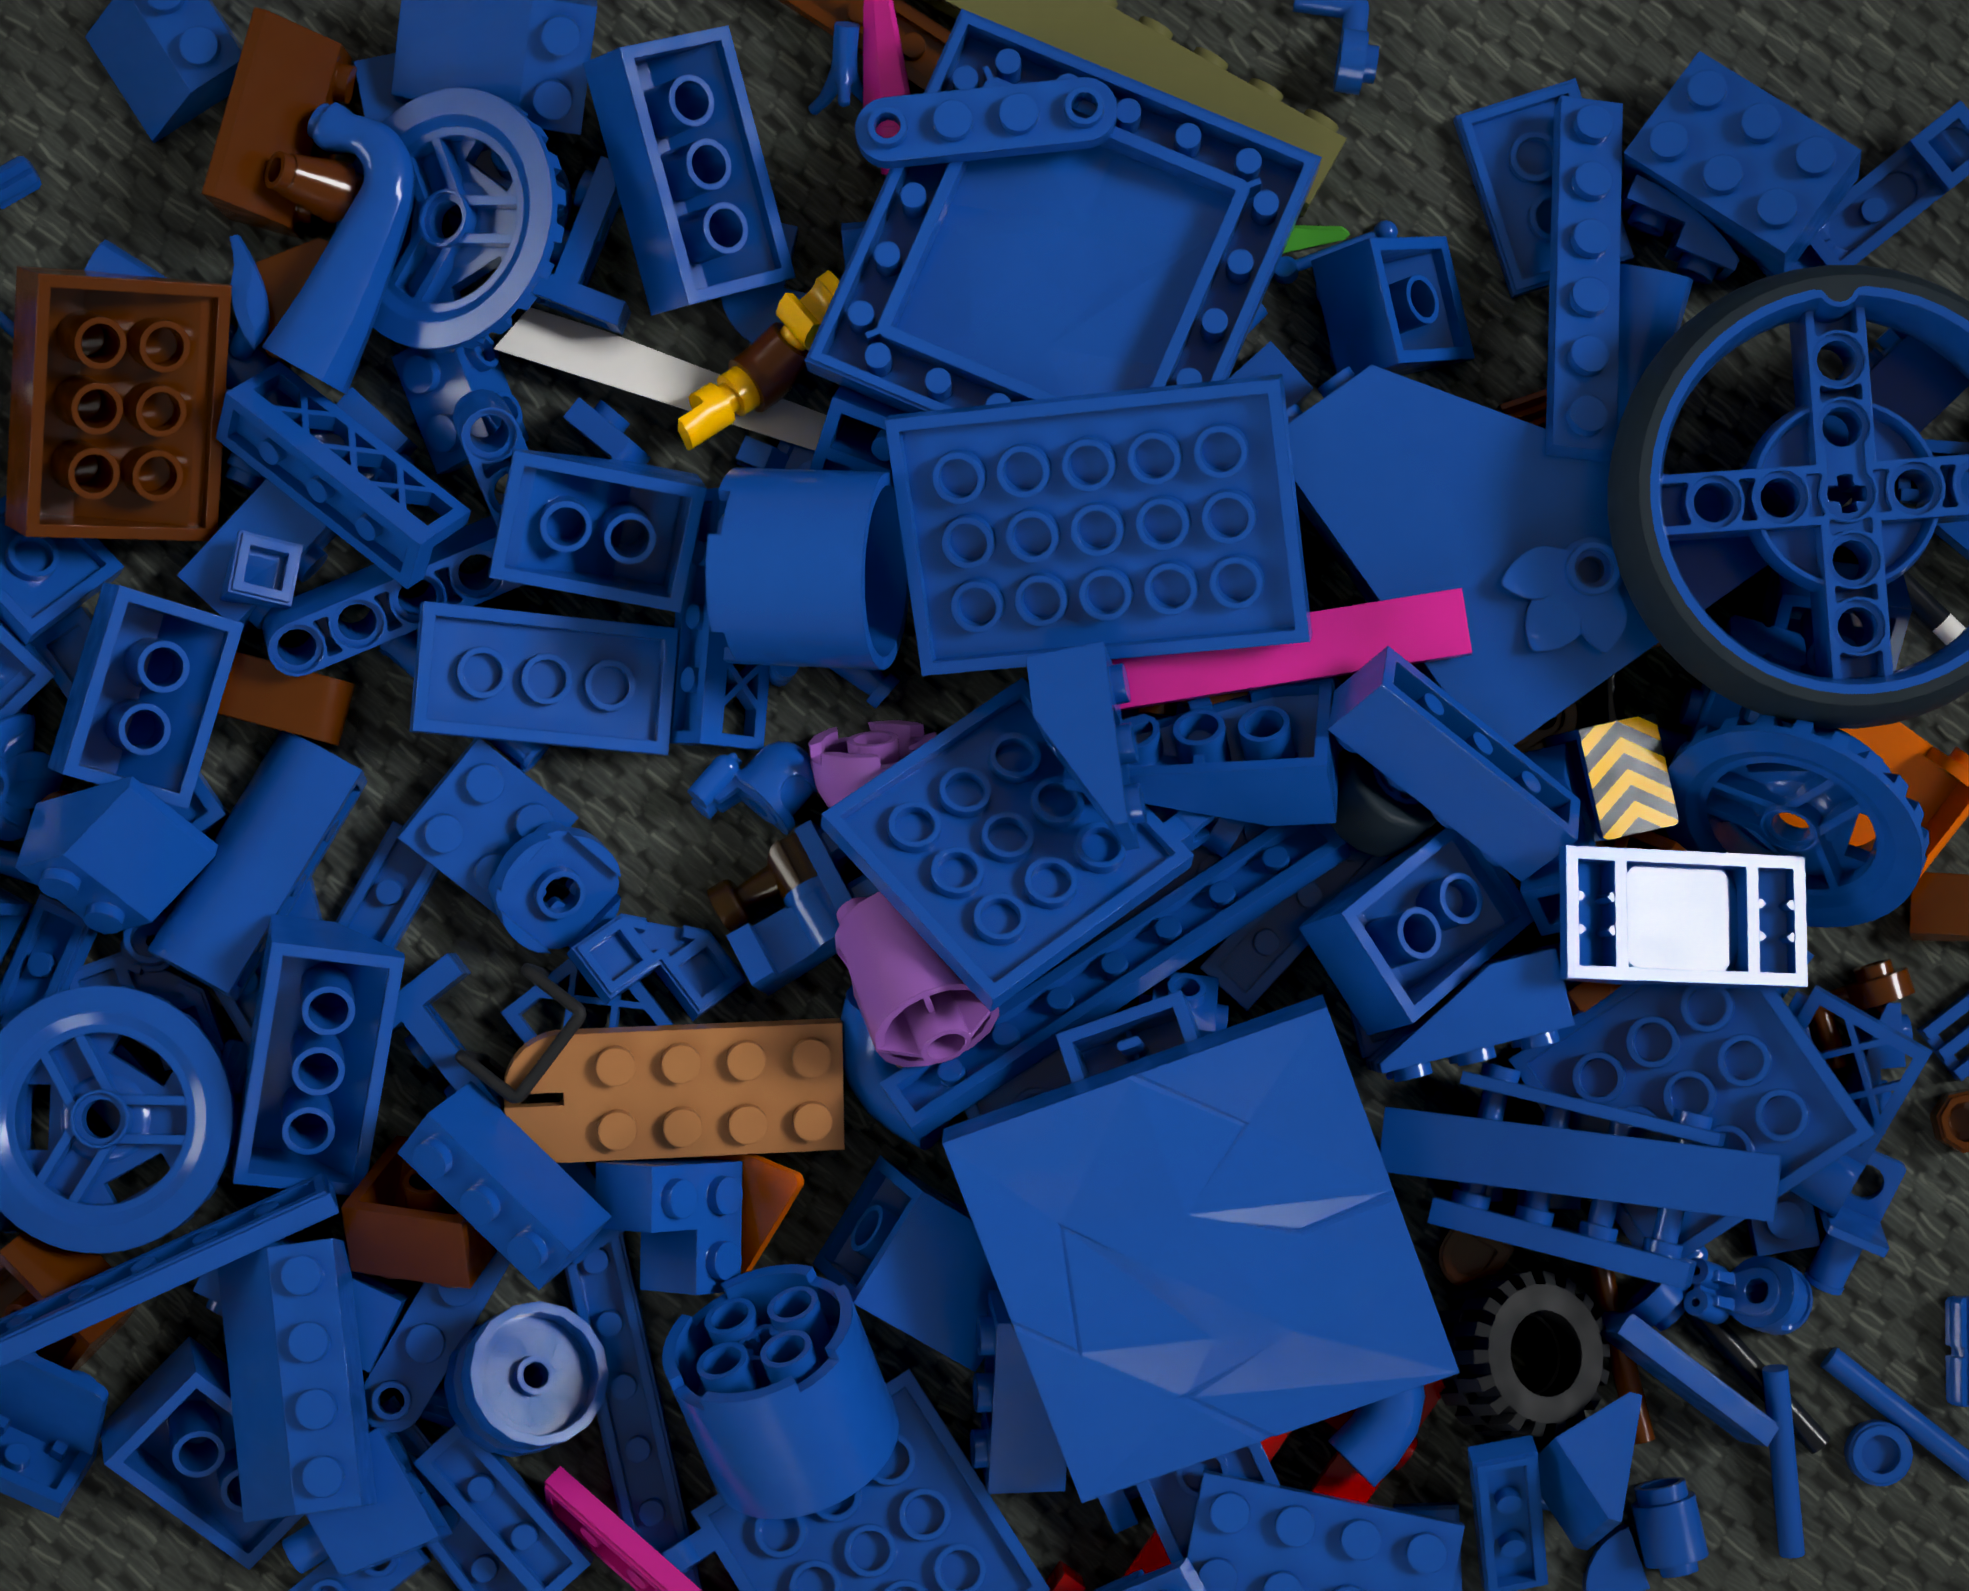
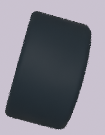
[1329,749,1438,857]

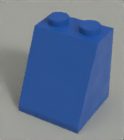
[812,1155,999,1372]

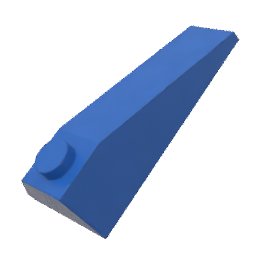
[1063,677,1339,826]

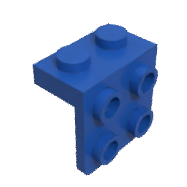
[0,1352,109,1519]

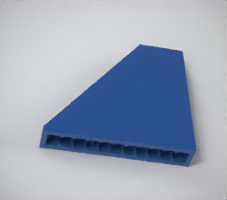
[1287,365,1783,746]

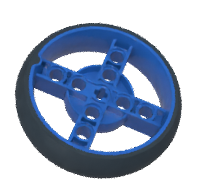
[1607,265,1969,729]

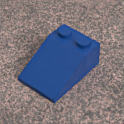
[391,0,597,135]
[488,448,707,613]
[1298,825,1534,1036]
[100,1336,305,1570]

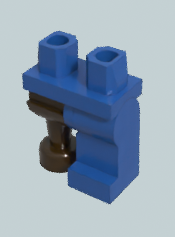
[707,820,879,996]

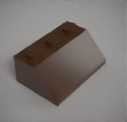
[201,7,357,239]

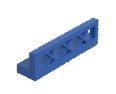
[215,361,471,589]
[669,488,770,751]

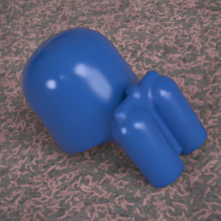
[687,741,818,835]
[1684,1256,1813,1336]

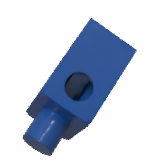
[282,1427,453,1577]

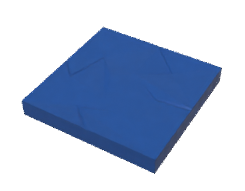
[805,8,1322,413]
[942,994,1460,1503]

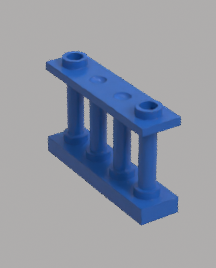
[1427,1062,1726,1289]

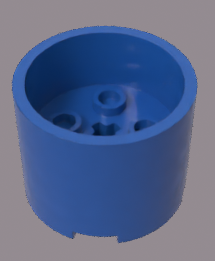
[705,467,910,670]
[662,1264,899,1519]

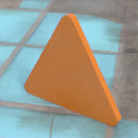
[703,1154,804,1274]

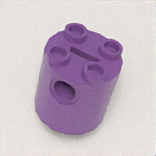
[835,891,999,1067]

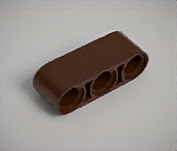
[217,652,356,746]

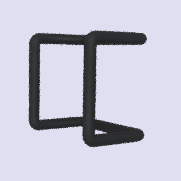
[455,963,606,1104]

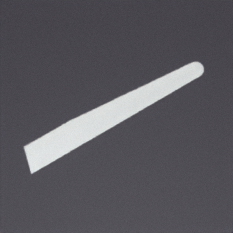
[493,307,827,451]

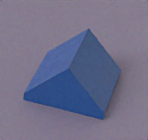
[1538,1392,1642,1551]

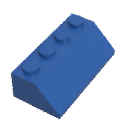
[583,25,796,316]
[232,914,405,1196]
[218,1238,377,1523]

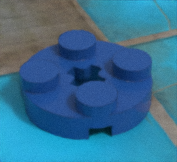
[488,822,621,954]

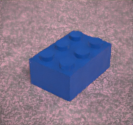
[1624,51,1862,275]

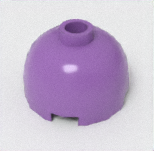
[808,720,937,808]

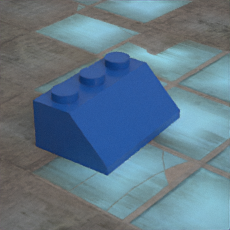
[47,582,245,809]

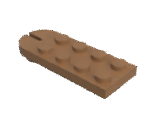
[504,1018,845,1163]

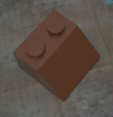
[341,1136,497,1289]
[0,1231,139,1370]

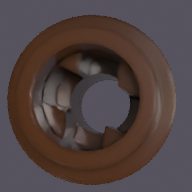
[264,151,364,224]

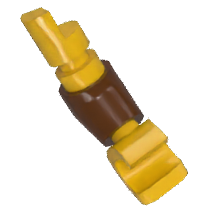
[678,270,840,450]

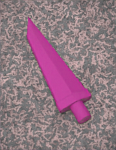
[863,0,911,175]

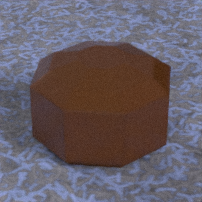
[1930,1089,1969,1153]

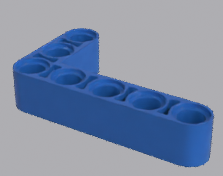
[262,389,528,677]

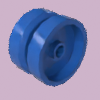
[444,1301,609,1457]

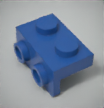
[391,335,529,474]

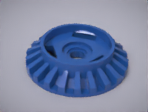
[336,87,566,353]
[1664,715,1929,928]
[0,985,238,1253]

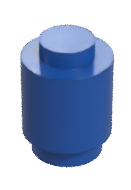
[1631,1477,1709,1578]

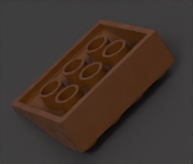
[5,266,232,541]

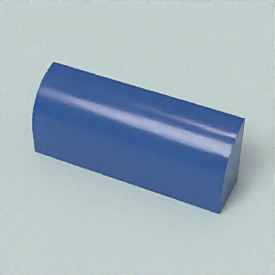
[146,731,368,1002]

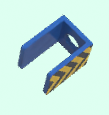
[1545,713,1679,841]

